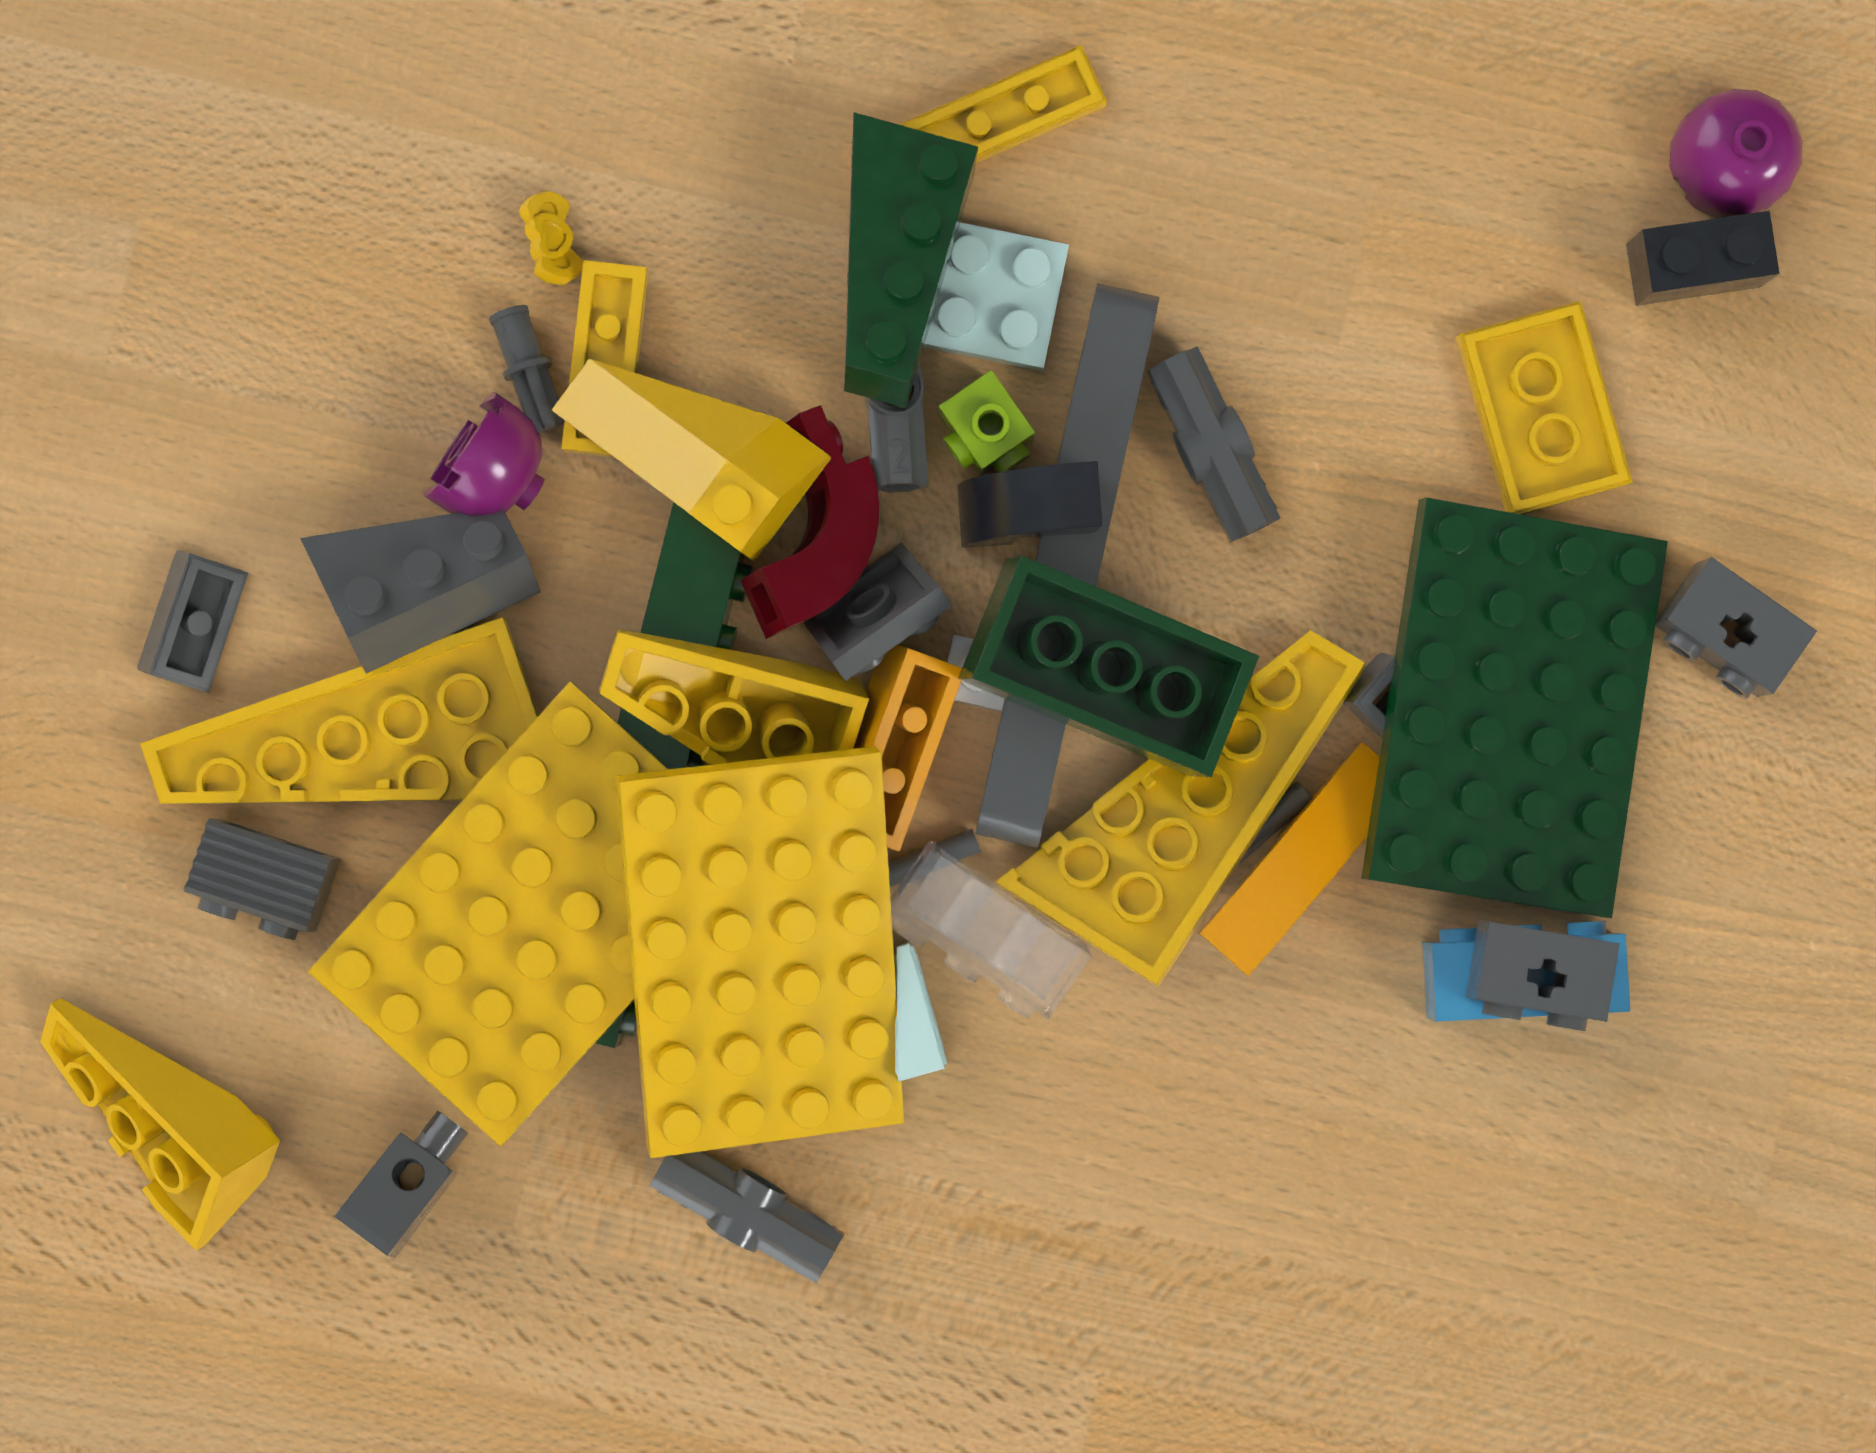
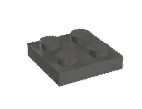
[803,542,952,681]

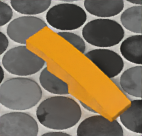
[1198,742,1379,977]

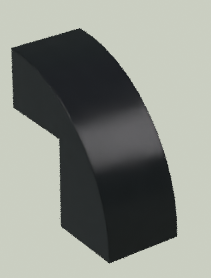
[957,461,1102,548]

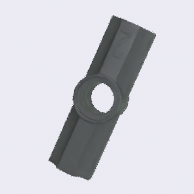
[1147,346,1280,543]
[865,362,929,493]
[649,1151,844,1283]

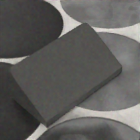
[137,550,248,693]

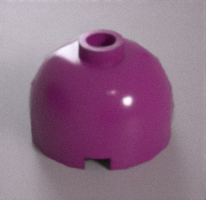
[1669,89,1803,218]
[423,392,545,516]

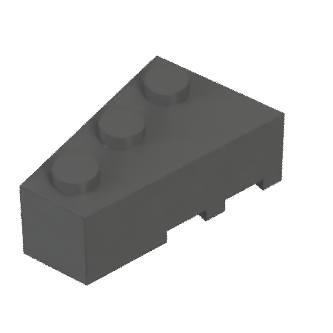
[300,509,541,674]

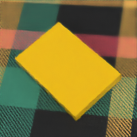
[1455,300,1633,515]

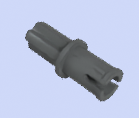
[489,305,565,433]

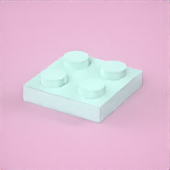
[924,222,1069,372]

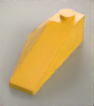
[552,358,831,561]
[599,629,869,765]
[40,998,281,1251]

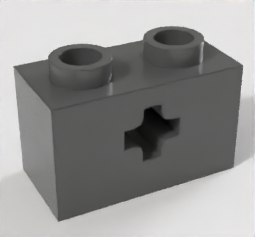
[1655,557,1817,699]
[1466,920,1620,1031]

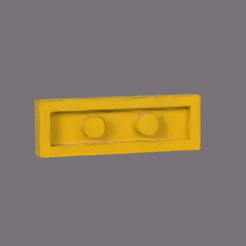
[561,260,649,457]

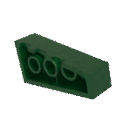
[844,112,978,408]

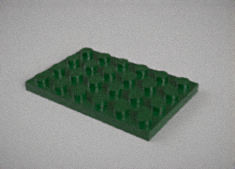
[1361,497,1668,918]

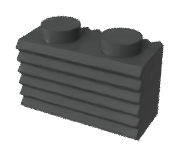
[184,818,341,940]

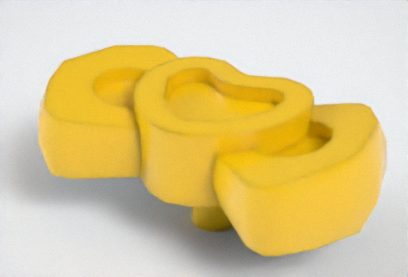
[518,190,583,286]

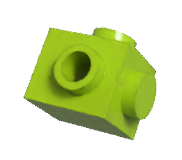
[939,370,1035,476]

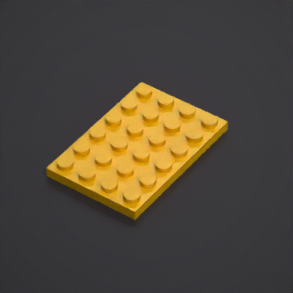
[308,681,669,1147]
[616,746,904,1158]

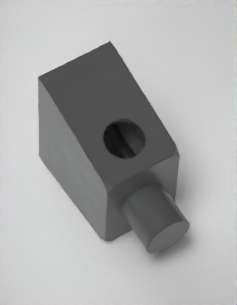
[334,1110,468,1258]

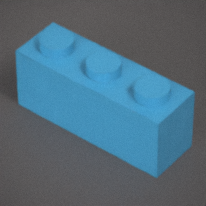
[1422,921,1630,1022]

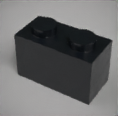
[1626,211,1780,306]

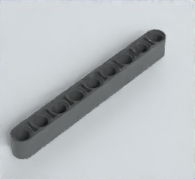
[975,283,1159,848]

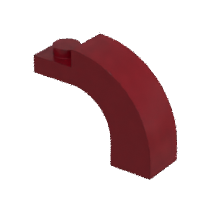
[740,405,879,639]

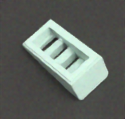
[895,942,948,1082]

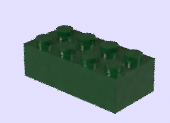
[958,555,1259,777]

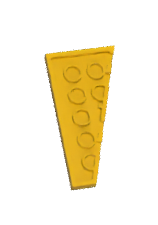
[140,617,539,804]
[995,630,1365,988]

